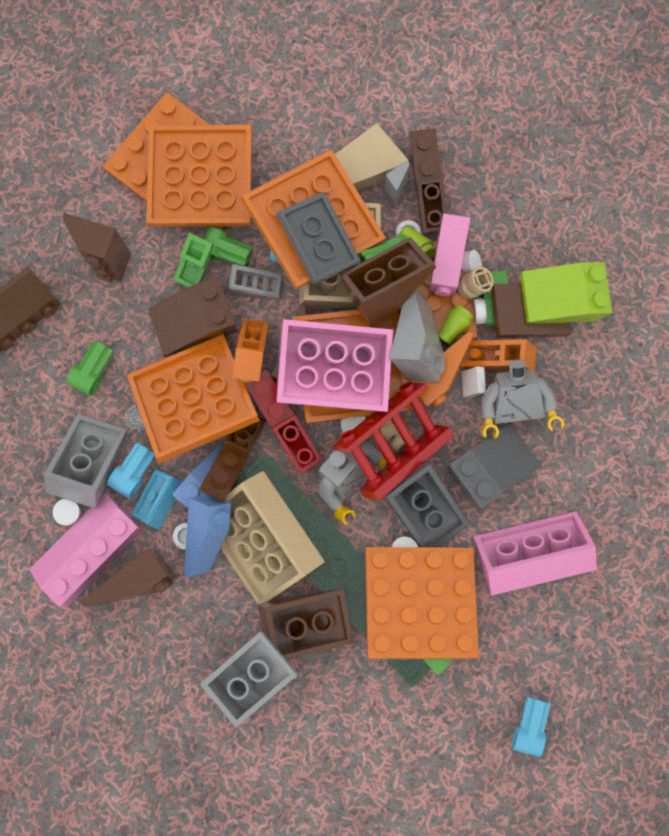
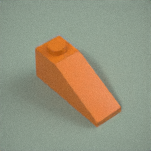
[232,318,269,383]
[408,331,474,408]
[451,339,537,373]

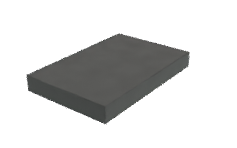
[276,192,361,286]

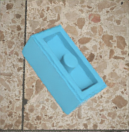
[130,468,182,530]

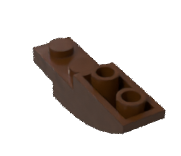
[409,128,447,233]
[199,416,266,502]

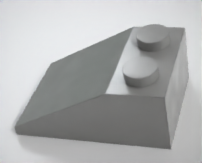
[389,290,445,383]
[44,414,127,509]
[200,630,298,728]

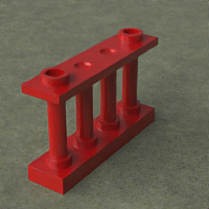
[333,381,455,501]

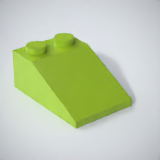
[520,262,613,323]

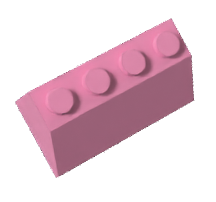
[29,492,143,607]
[474,511,597,596]

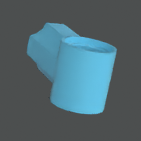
[107,442,155,499]
[512,696,551,758]

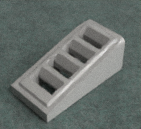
[226,264,283,300]

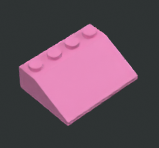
[276,319,393,412]

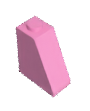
[429,214,470,297]

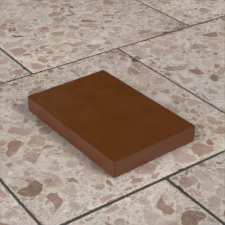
[491,284,571,337]

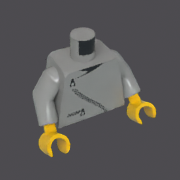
[480,360,564,438]
[318,441,387,525]

